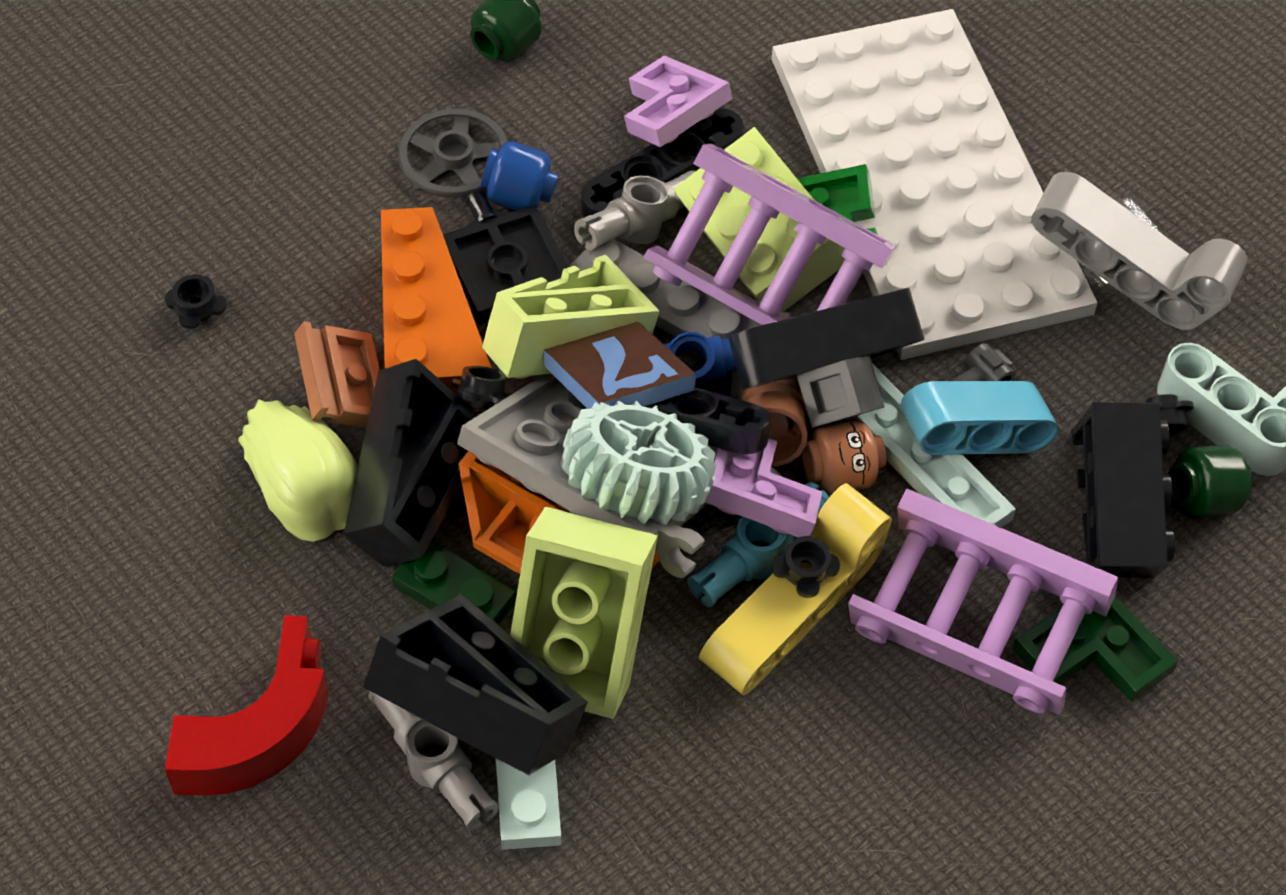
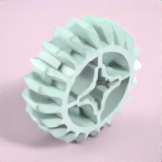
[562,401,716,525]

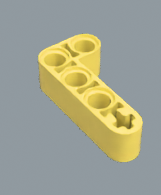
[699,483,892,695]

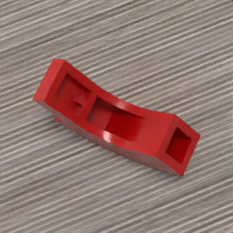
[165,615,329,796]

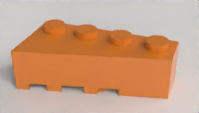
[381,207,496,412]

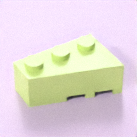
[482,254,660,379]

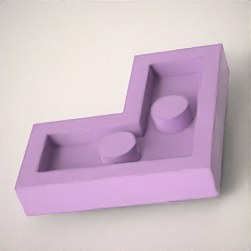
[624,56,733,147]
[705,438,822,537]

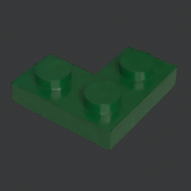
[392,540,516,624]
[1012,596,1178,702]

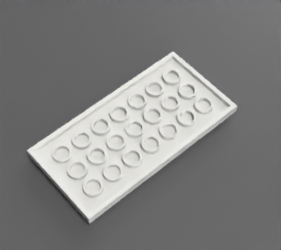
[772,9,1098,360]

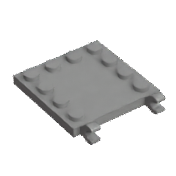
[457,374,781,578]

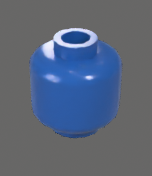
[481,141,559,211]

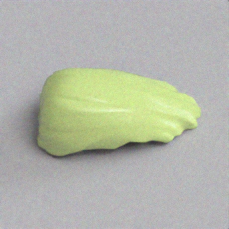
[238,399,358,542]

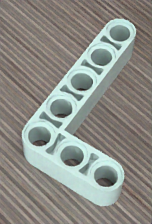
[1157,343,1286,476]

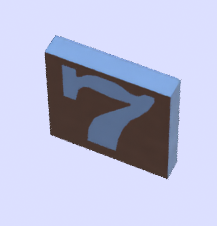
[544,322,696,409]

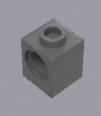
[797,355,885,428]

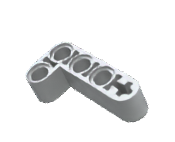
[1031,172,1248,330]

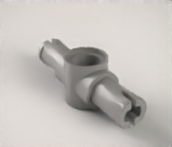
[574,170,695,251]
[368,691,499,831]

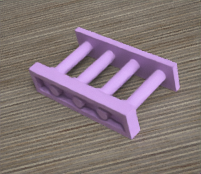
[643,144,897,325]
[848,489,1118,715]

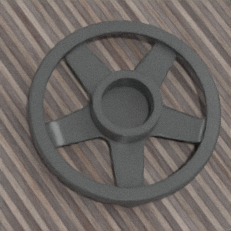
[398,109,508,197]

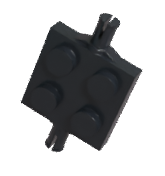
[443,191,568,324]

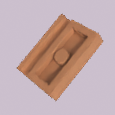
[294,321,380,428]

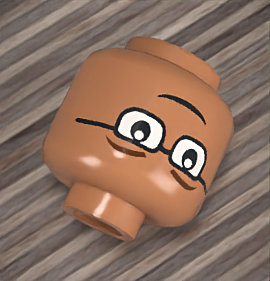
[802,420,886,495]

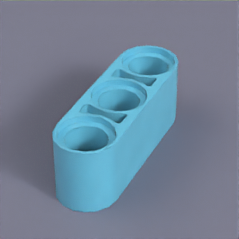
[900,381,1059,455]

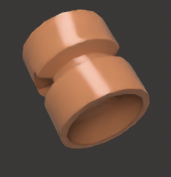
[739,376,808,466]

